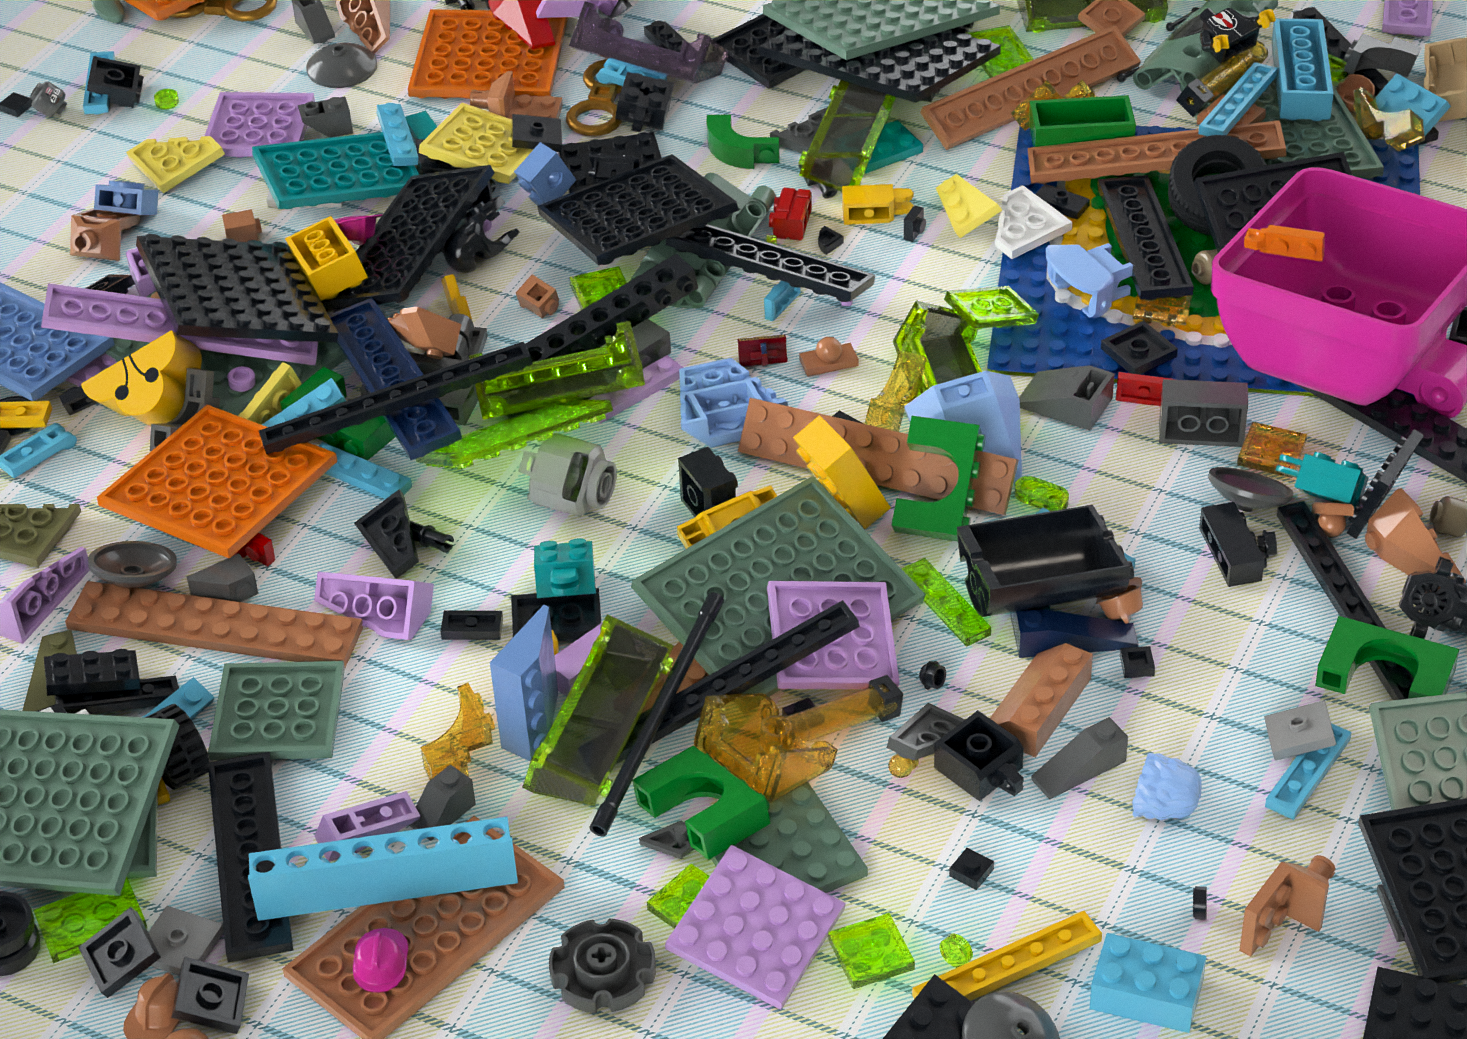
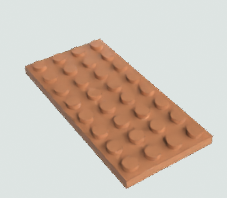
[282,816,565,1039]

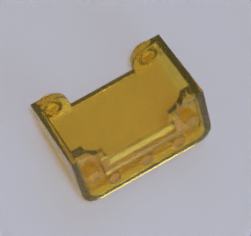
[694,693,838,803]

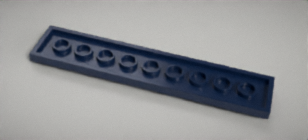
[329,298,463,460]

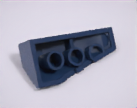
[1010,609,1139,658]

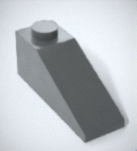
[1031,717,1128,800]

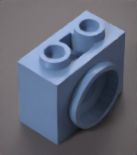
[514,142,576,206]
[94,180,159,215]

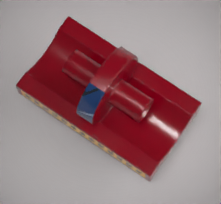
[737,334,788,367]

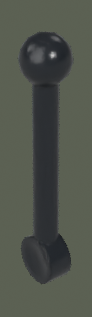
[1166,7,1200,31]
[1117,66,1141,82]

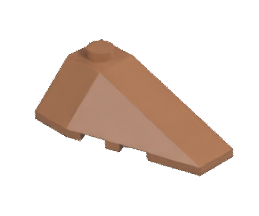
[387,307,462,359]

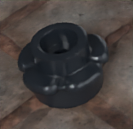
[1257,530,1277,558]
[919,661,946,690]

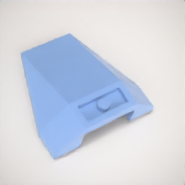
[904,371,1022,484]

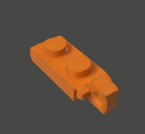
[1244,225,1325,261]

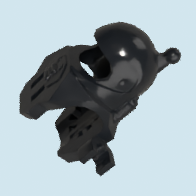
[438,196,520,273]
[1398,556,1467,639]

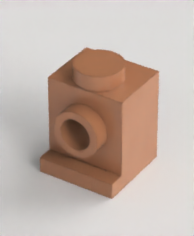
[515,274,559,319]

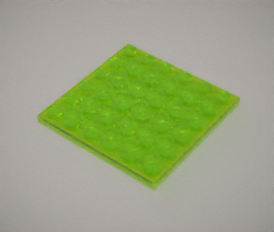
[416,399,614,470]

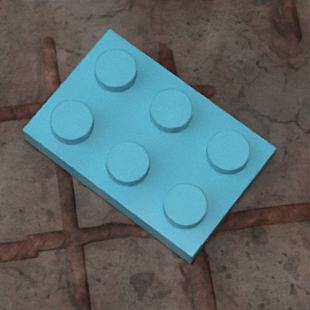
[1364,73,1451,144]

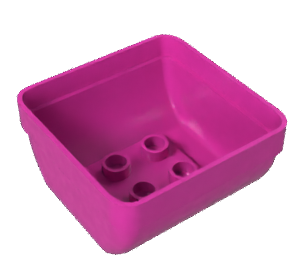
[1211,168,1467,418]

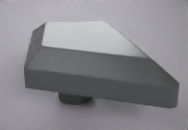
[639,821,694,859]

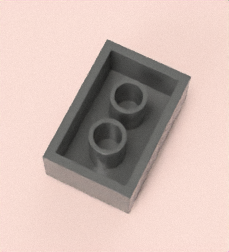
[1159,379,1248,447]

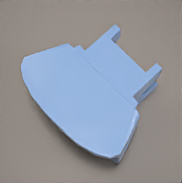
[1046,243,1133,318]

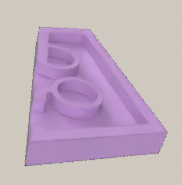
[536,0,618,18]

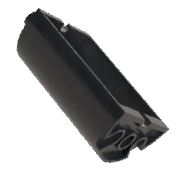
[957,504,1134,617]

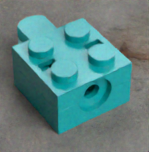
[1275,452,1369,509]
[534,538,596,598]

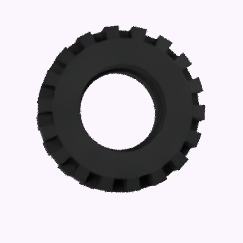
[145,704,209,790]

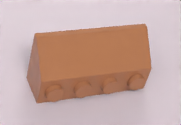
[990,643,1093,758]

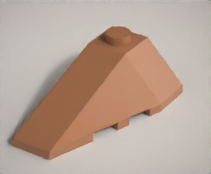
[335,0,390,54]
[1365,488,1466,583]

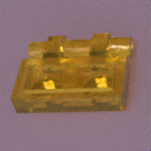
[1133,294,1192,327]

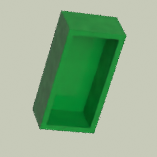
[1029,95,1136,147]

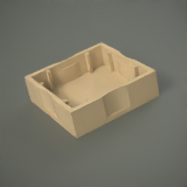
[1424,38,1467,122]

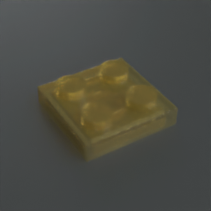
[1237,422,1307,478]

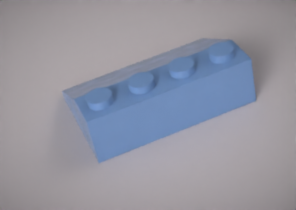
[490,605,558,762]

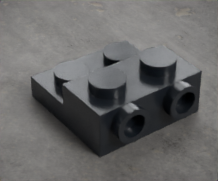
[87,56,144,108]

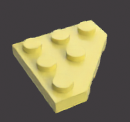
[126,136,225,193]

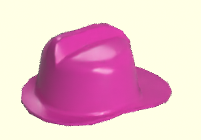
[334,214,383,245]
[353,928,408,993]

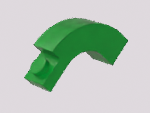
[706,114,780,169]

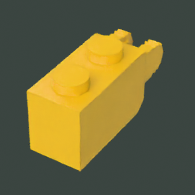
[842,184,914,225]

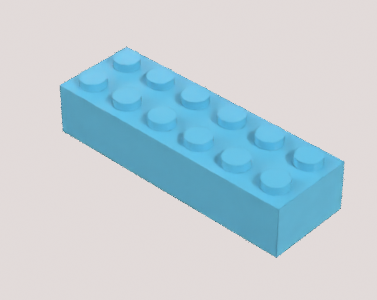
[1271,18,1333,121]

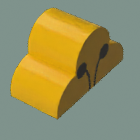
[81,330,202,427]

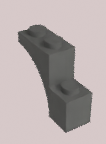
[1343,33,1421,77]

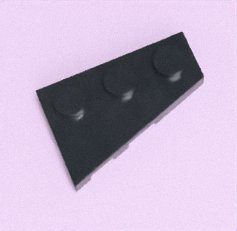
[354,489,419,579]

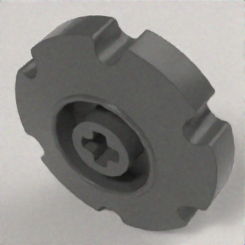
[549,918,656,1013]

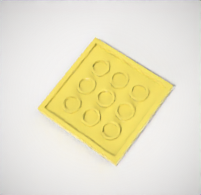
[419,103,534,184]

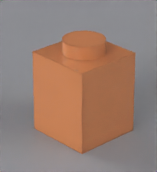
[222,209,262,242]

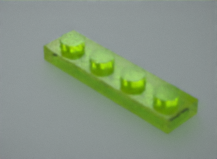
[901,558,991,647]

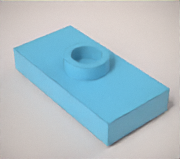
[764,281,801,322]

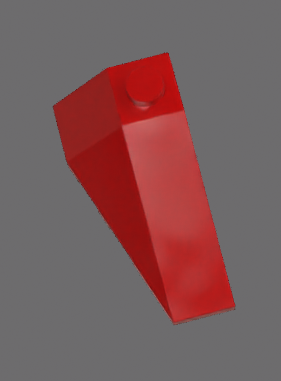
[488,0,555,50]

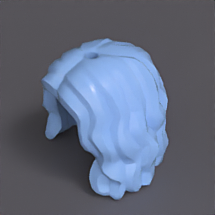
[1132,753,1202,820]

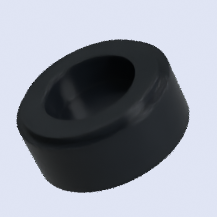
[1193,886,1207,920]

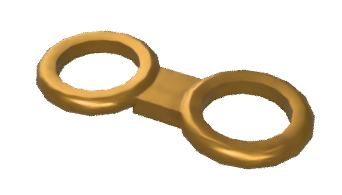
[170,0,277,22]
[566,58,634,136]

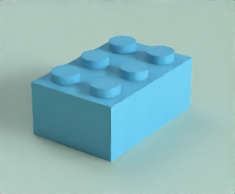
[1089,933,1206,1033]

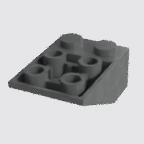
[1019,365,1115,431]

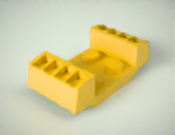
[677,485,777,549]

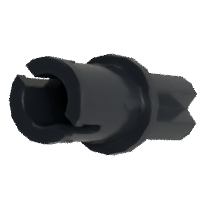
[410,520,454,553]

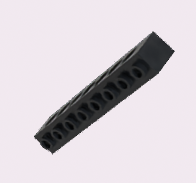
[506,254,698,393]

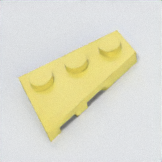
[936,174,1002,238]
[238,362,302,425]

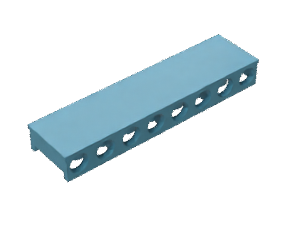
[248,816,518,921]

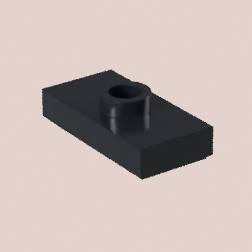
[1036,184,1090,219]

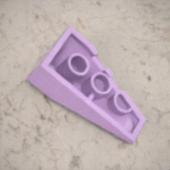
[0,547,90,644]
[314,572,434,640]

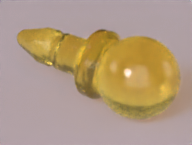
[888,754,919,778]

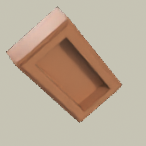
[799,337,859,377]
[1312,502,1354,538]

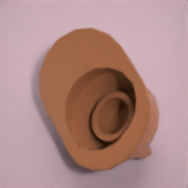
[1096,577,1143,624]
[123,972,180,1039]

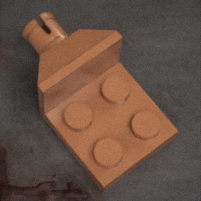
[470,71,563,119]
[70,209,140,261]
[1239,855,1336,957]

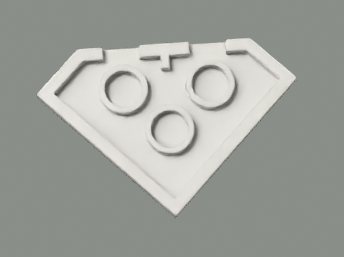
[995,185,1072,259]

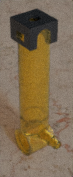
[1176,40,1269,117]
[759,675,903,761]

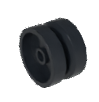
[0,891,40,976]

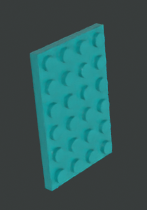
[252,132,420,209]

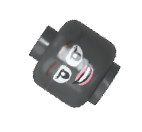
[29,81,67,117]

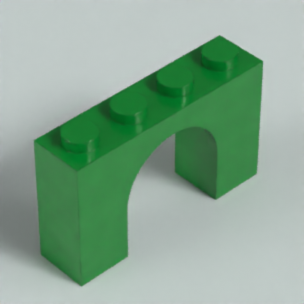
[280,366,396,461]
[891,415,985,542]
[1315,616,1459,699]
[632,745,771,860]

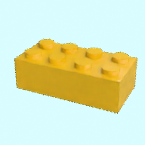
[285,216,368,301]
[793,415,891,530]

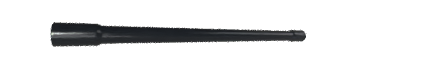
[589,592,724,837]

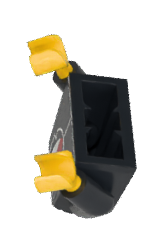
[1200,8,1276,64]

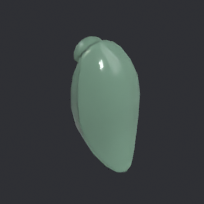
[91,0,124,23]

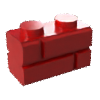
[769,187,812,241]

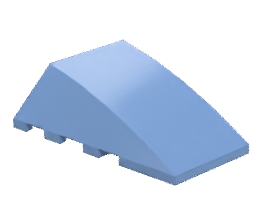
[679,358,788,447]

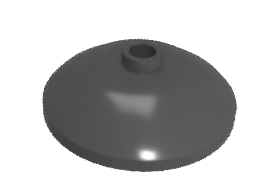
[306,43,377,88]
[1208,467,1294,512]
[88,541,177,588]
[962,991,1060,1039]

